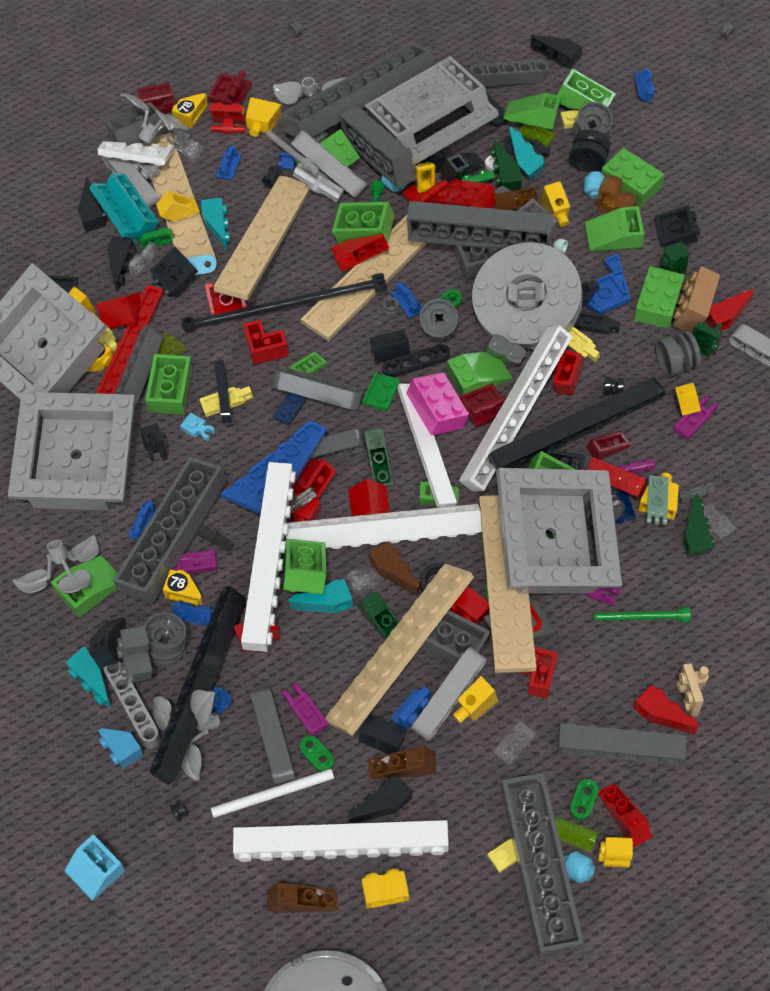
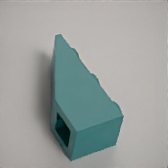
[509,127,545,182]
[201,198,230,249]
[288,579,353,613]
[66,646,111,708]

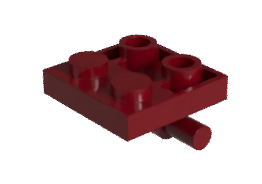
[208,71,252,105]
[137,82,175,114]
[459,383,506,428]

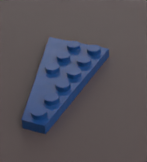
[221,421,327,515]

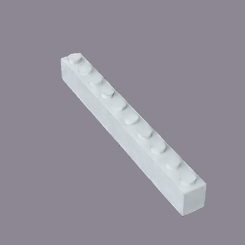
[459,325,573,492]
[241,462,296,652]
[286,504,482,549]
[233,820,448,862]

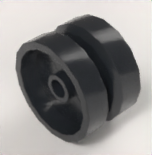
[569,129,611,173]

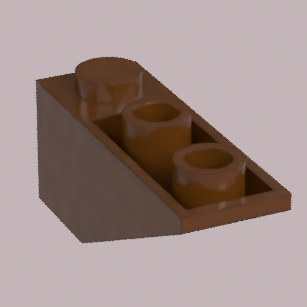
[494,187,538,210]
[369,541,421,596]
[369,746,436,779]
[267,883,337,913]

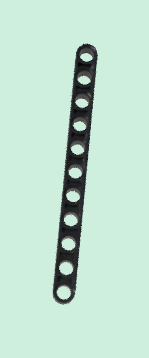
[488,377,666,470]
[150,586,246,785]

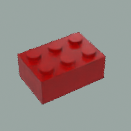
[433,179,496,208]

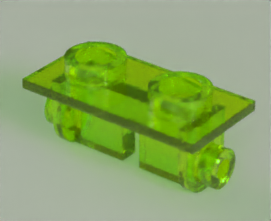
[556,817,598,852]

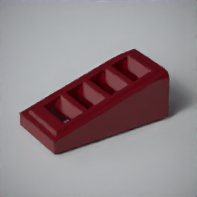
[587,431,631,460]

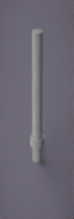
[266,131,318,174]

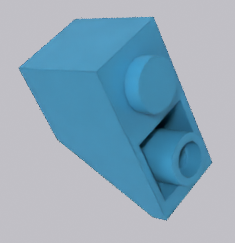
[98,728,144,769]

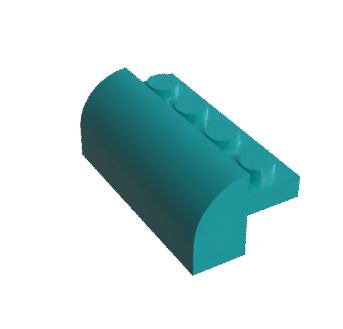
[89,173,159,242]

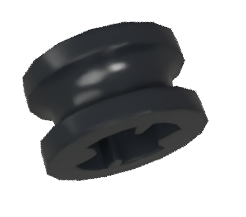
[169,800,188,822]

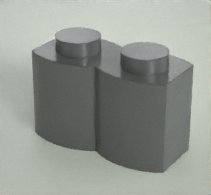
[484,334,526,366]

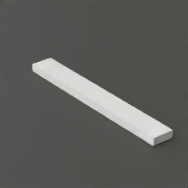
[397,384,457,508]

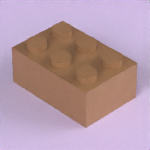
[673,266,720,334]

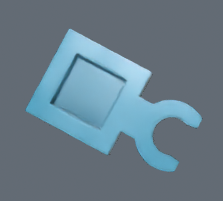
[180,413,215,441]

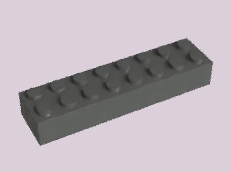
[407,201,553,250]
[113,457,228,604]
[500,772,584,957]

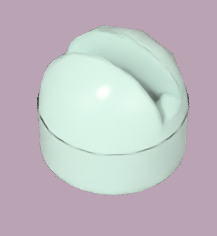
[553,239,568,254]

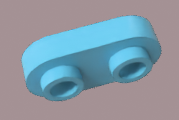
[187,254,217,275]

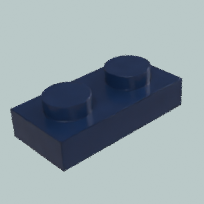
[273,392,308,426]

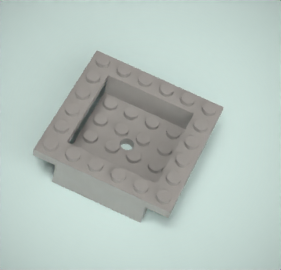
[365,56,499,165]
[0,263,107,399]
[8,392,135,510]
[496,468,622,593]

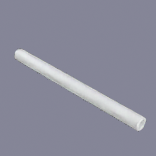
[211,769,334,818]

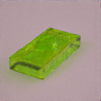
[519,124,556,147]

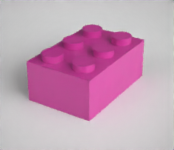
[406,372,469,436]

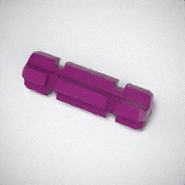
[618,459,655,474]

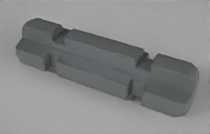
[678,481,716,502]

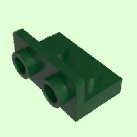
[693,322,723,358]

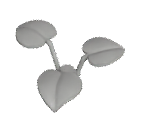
[273,77,347,105]
[120,94,190,144]
[13,535,99,593]
[152,690,220,781]

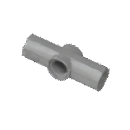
[293,163,345,202]

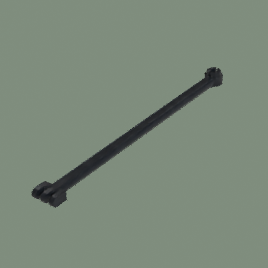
[181,273,387,333]

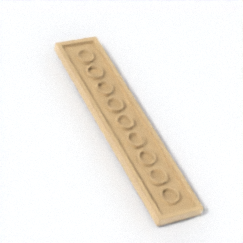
[142,132,217,266]
[214,176,311,300]
[301,215,428,342]
[479,495,536,673]
[325,564,474,736]

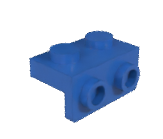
[391,686,431,730]

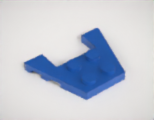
[585,253,630,314]

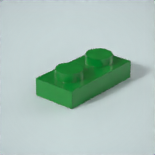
[461,170,495,183]

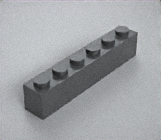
[558,722,686,766]

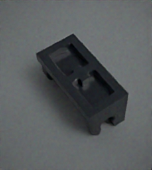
[369,329,410,364]
[139,423,167,462]
[358,714,407,754]

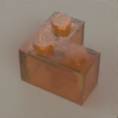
[596,174,638,214]

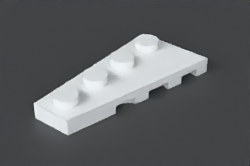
[98,141,174,166]

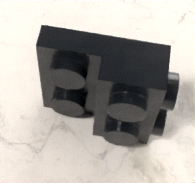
[655,205,700,247]
[150,246,198,298]

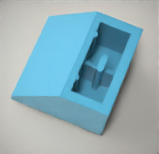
[64,834,125,901]

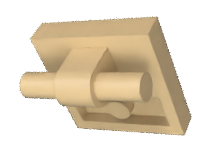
[676,663,709,717]

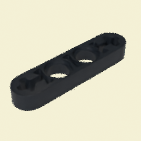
[382,344,450,378]
[214,360,232,424]

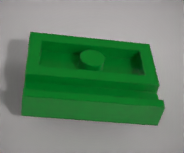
[362,372,400,412]

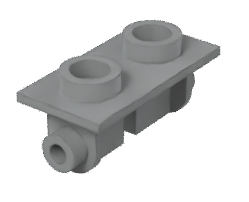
[132,160,159,183]

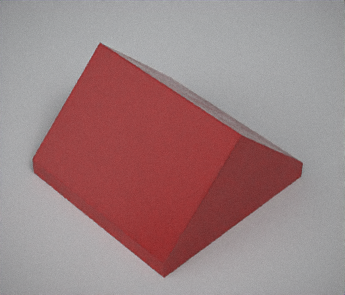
[205,282,246,315]
[96,292,140,329]
[348,478,390,516]

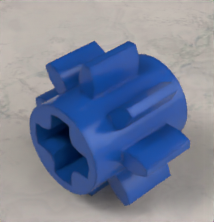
[212,687,231,713]

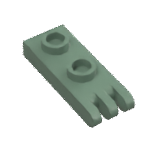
[647,475,669,525]

